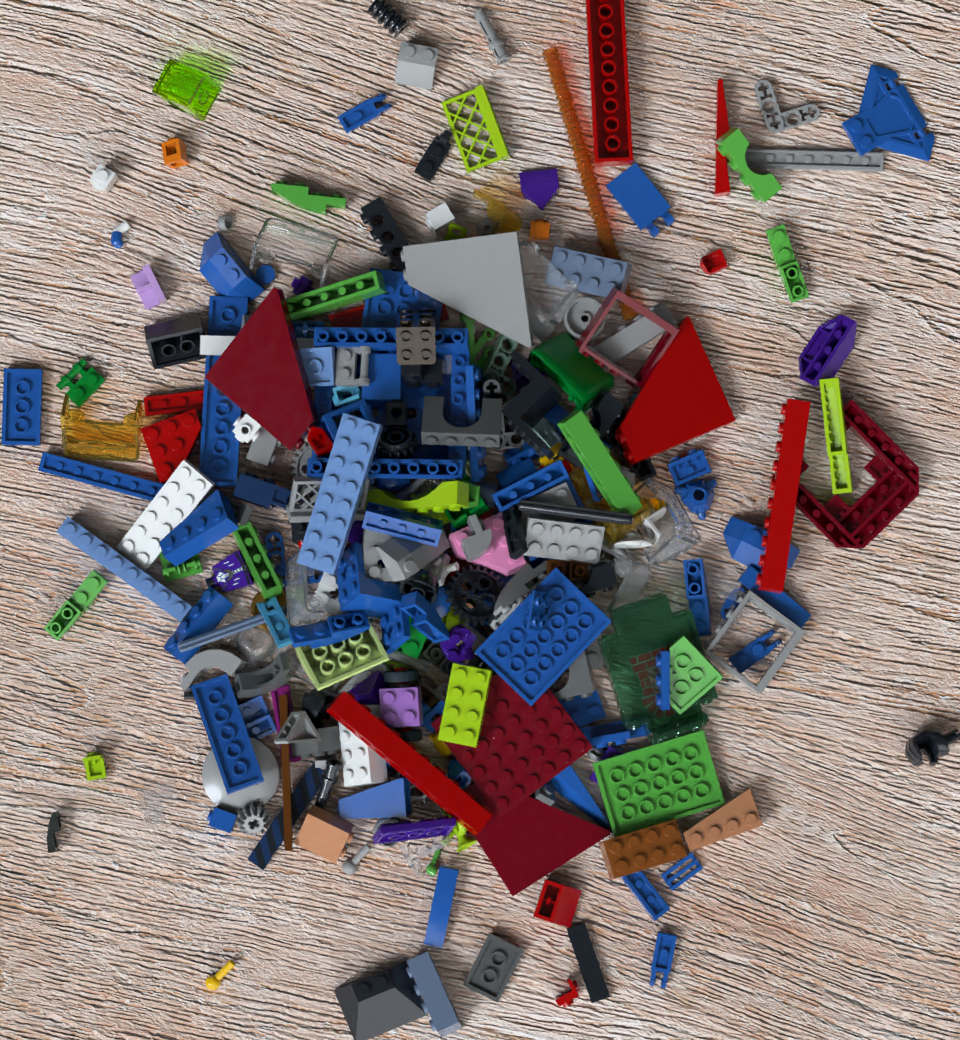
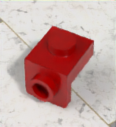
[555,977,581,1007]

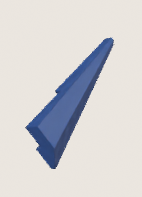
[549,765,610,829]

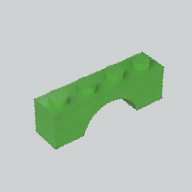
[715,127,782,202]

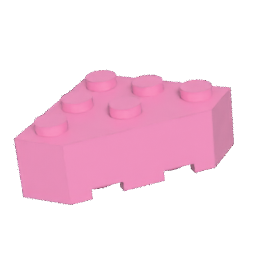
[448,512,526,577]

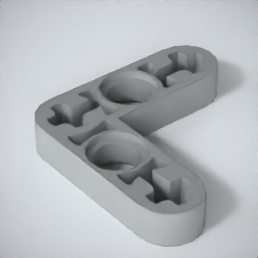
[754,80,820,134]

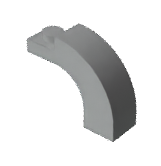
[179,649,247,692]

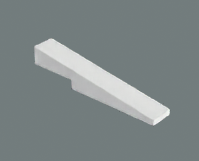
[200,335,314,356]

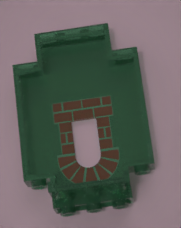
[597,592,718,744]

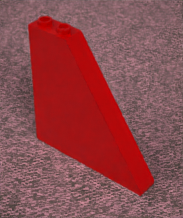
[615,316,736,466]

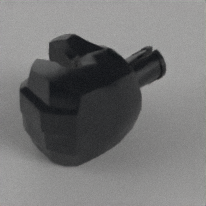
[905,728,960,767]

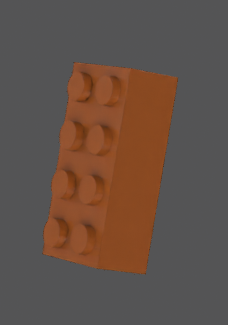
[599,819,687,880]

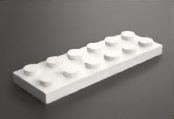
[116,459,215,572]

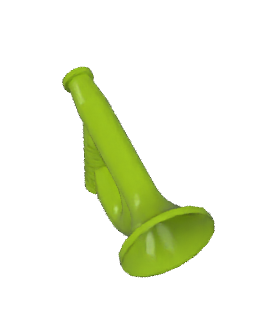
[441,808,477,852]

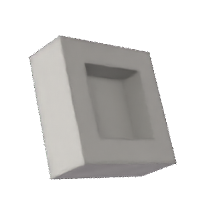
[315,753,335,769]

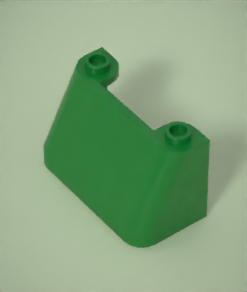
[528,332,614,412]

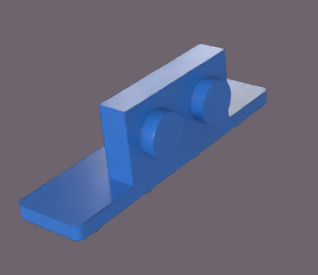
[580,717,648,749]

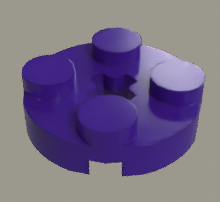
[440,624,479,662]

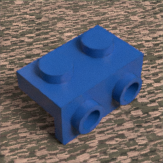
[667,448,711,487]

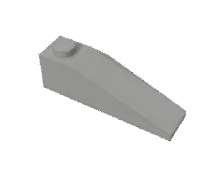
[376,529,451,582]

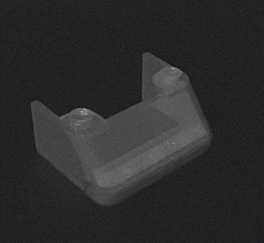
[249,217,339,288]
[598,540,652,632]

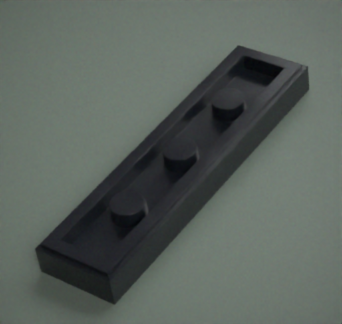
[567,923,610,1003]

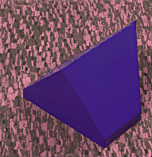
[349,670,389,705]

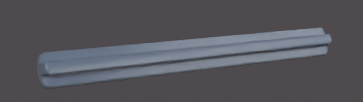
[178,605,288,652]

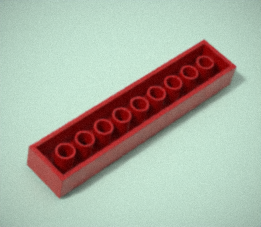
[585,0,633,167]

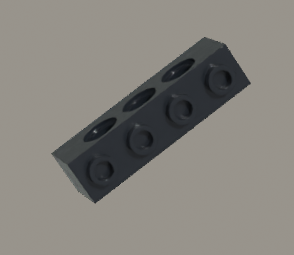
[360,197,409,272]

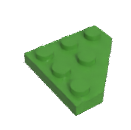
[669,634,723,715]

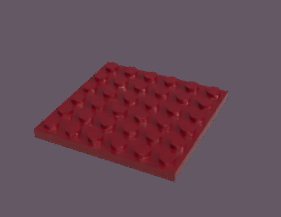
[431,674,593,817]

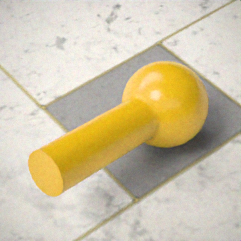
[205,960,235,990]

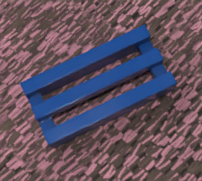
[661,852,703,891]

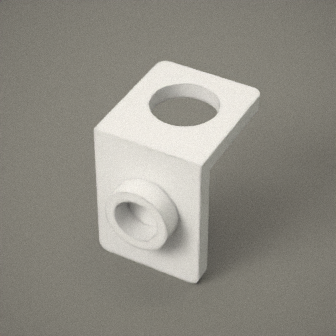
[642,506,666,543]

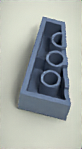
[406,951,463,1037]

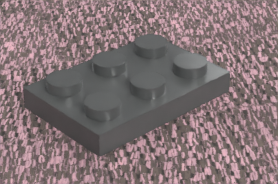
[463,933,524,1003]

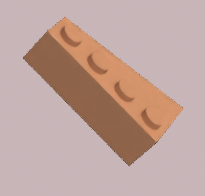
[682,788,763,851]

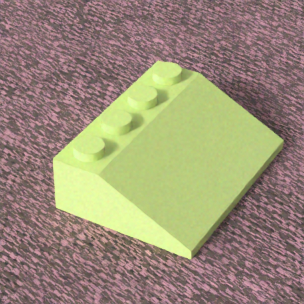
[295,618,389,691]

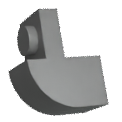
[461,514,492,562]

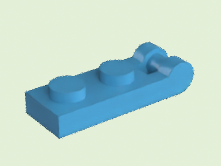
[257,596,292,649]

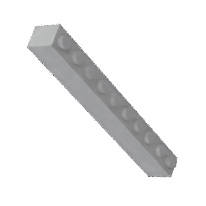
[502,303,677,409]

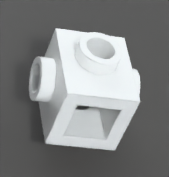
[232,413,262,443]

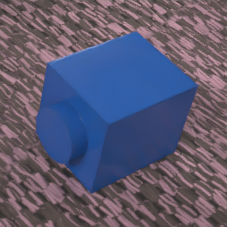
[207,807,238,833]

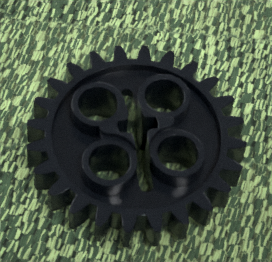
[445,565,505,626]

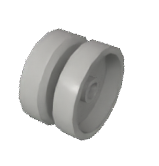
[563,297,606,342]

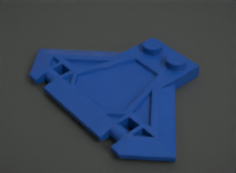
[841,65,935,162]

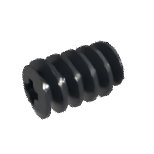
[367,0,409,38]

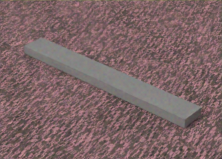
[745,148,884,172]

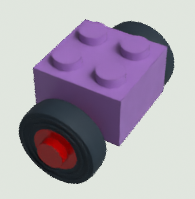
[379,667,423,743]

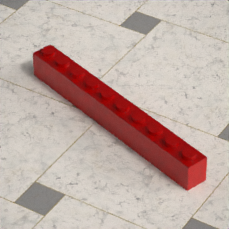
[755,398,811,594]
[326,691,492,835]

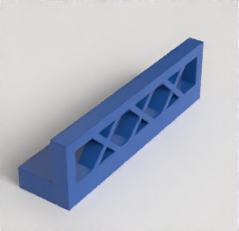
[362,501,443,547]

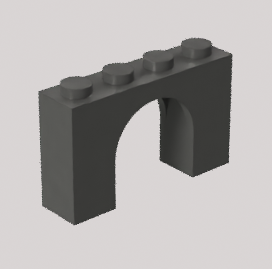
[421,396,502,447]
[551,648,597,702]

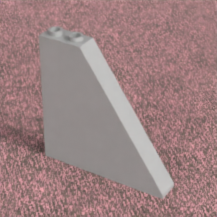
[401,231,534,347]

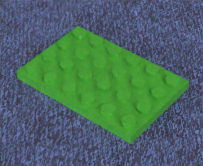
[592,730,725,838]

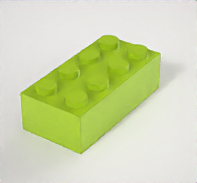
[438,662,493,748]

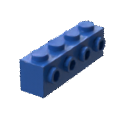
[163,587,234,664]

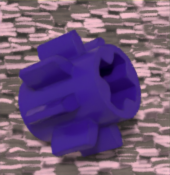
[291,275,315,295]

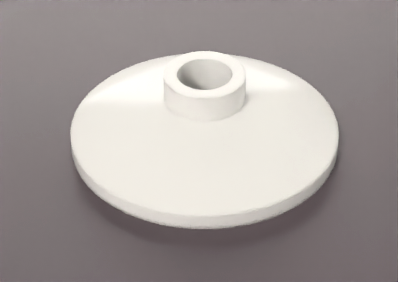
[614,533,653,548]

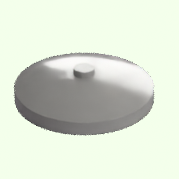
[202,737,279,813]

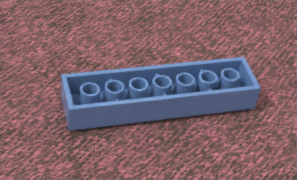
[296,413,383,575]

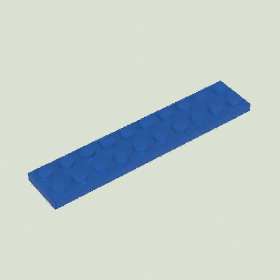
[199,296,248,487]

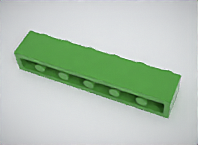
[285,270,387,321]
[557,410,643,514]

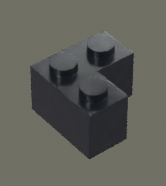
[401,358,445,389]

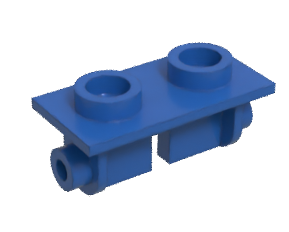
[502,442,539,468]

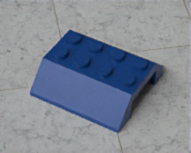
[492,460,593,562]

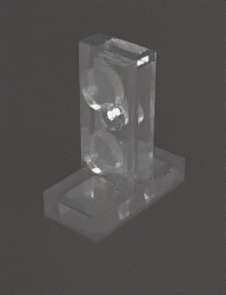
[398,835,452,879]

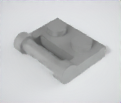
[335,346,371,387]

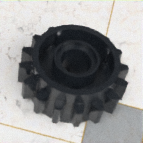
[376,426,418,459]

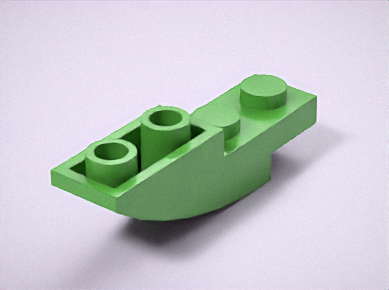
[271,181,347,215]
[765,224,809,303]
[43,569,109,641]

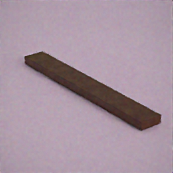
[279,695,294,851]

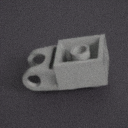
[362,528,402,582]

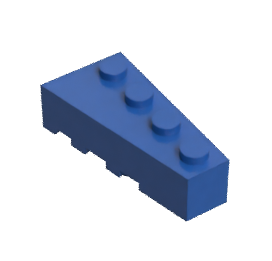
[159,489,239,566]

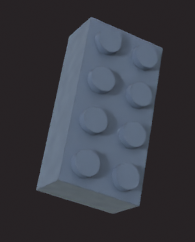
[546,246,632,302]

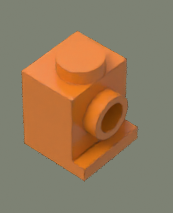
[161,137,190,169]
[529,219,550,242]

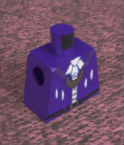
[205,550,254,593]

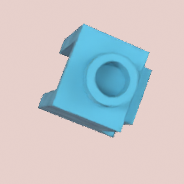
[332,386,362,408]

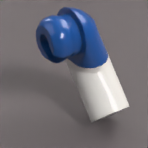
[110,220,131,249]

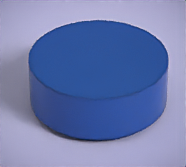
[256,265,275,285]

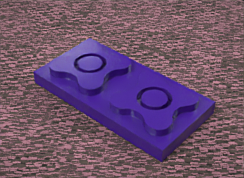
[372,816,456,844]

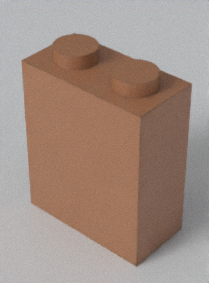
[294,805,355,864]

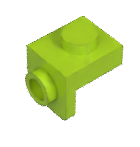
[82,751,107,781]

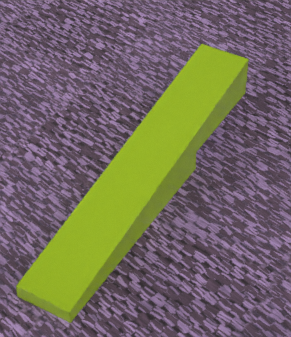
[819,378,854,494]

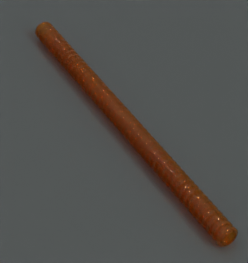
[542,47,639,321]

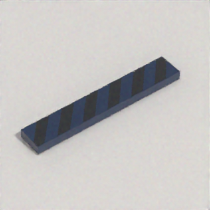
[248,763,324,870]

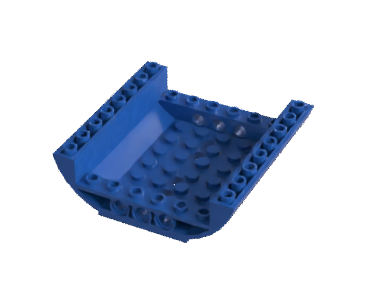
[307,327,471,479]

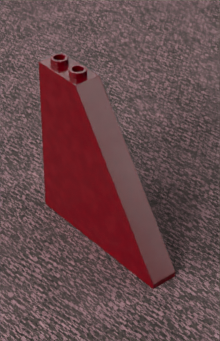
[205,287,319,450]
[462,780,611,896]

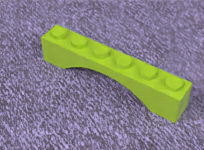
[364,481,469,514]

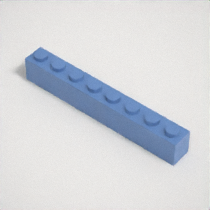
[57,517,193,622]

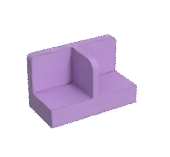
[130,264,167,310]

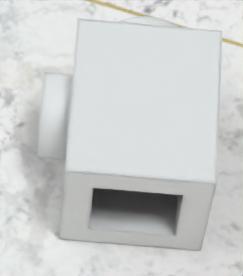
[89,164,118,193]
[424,202,455,233]

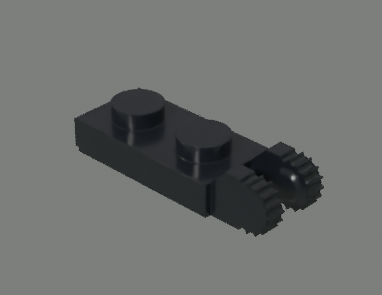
[502,504,528,560]

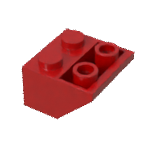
[533,879,582,928]

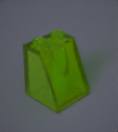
[152,59,221,121]

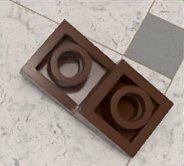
[546,559,589,582]

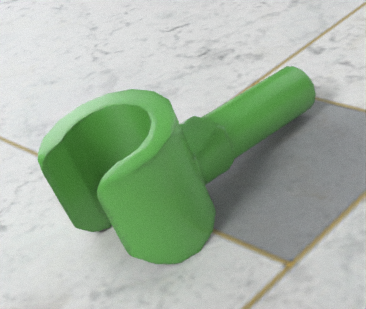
[426,848,441,877]

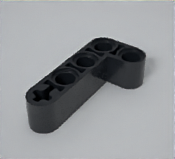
[482,373,525,450]

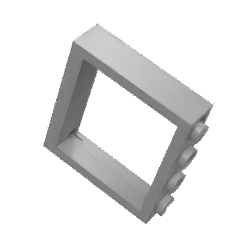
[702,591,805,695]

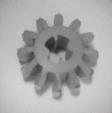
[237,803,270,837]

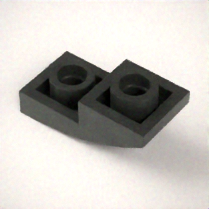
[420,640,462,677]

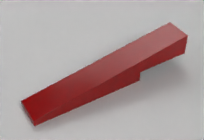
[714,79,730,197]

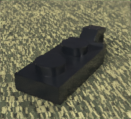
[414,129,452,182]

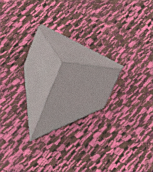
[274,711,322,744]

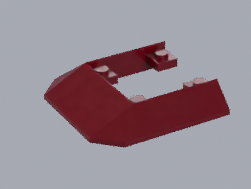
[769,399,919,548]

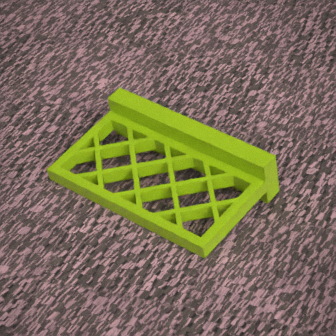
[441,85,511,173]

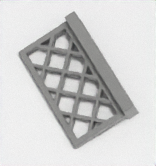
[286,477,370,523]

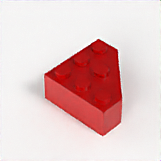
[141,409,202,484]

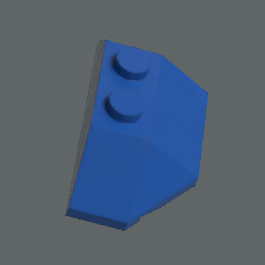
[199,231,266,302]
[723,516,800,572]

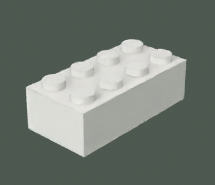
[338,705,388,787]

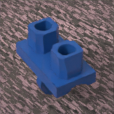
[292,321,323,338]

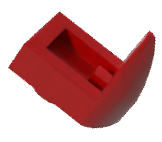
[700,249,729,275]
[307,427,333,458]

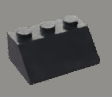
[144,314,206,370]

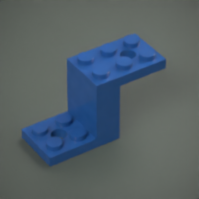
[336,542,411,654]

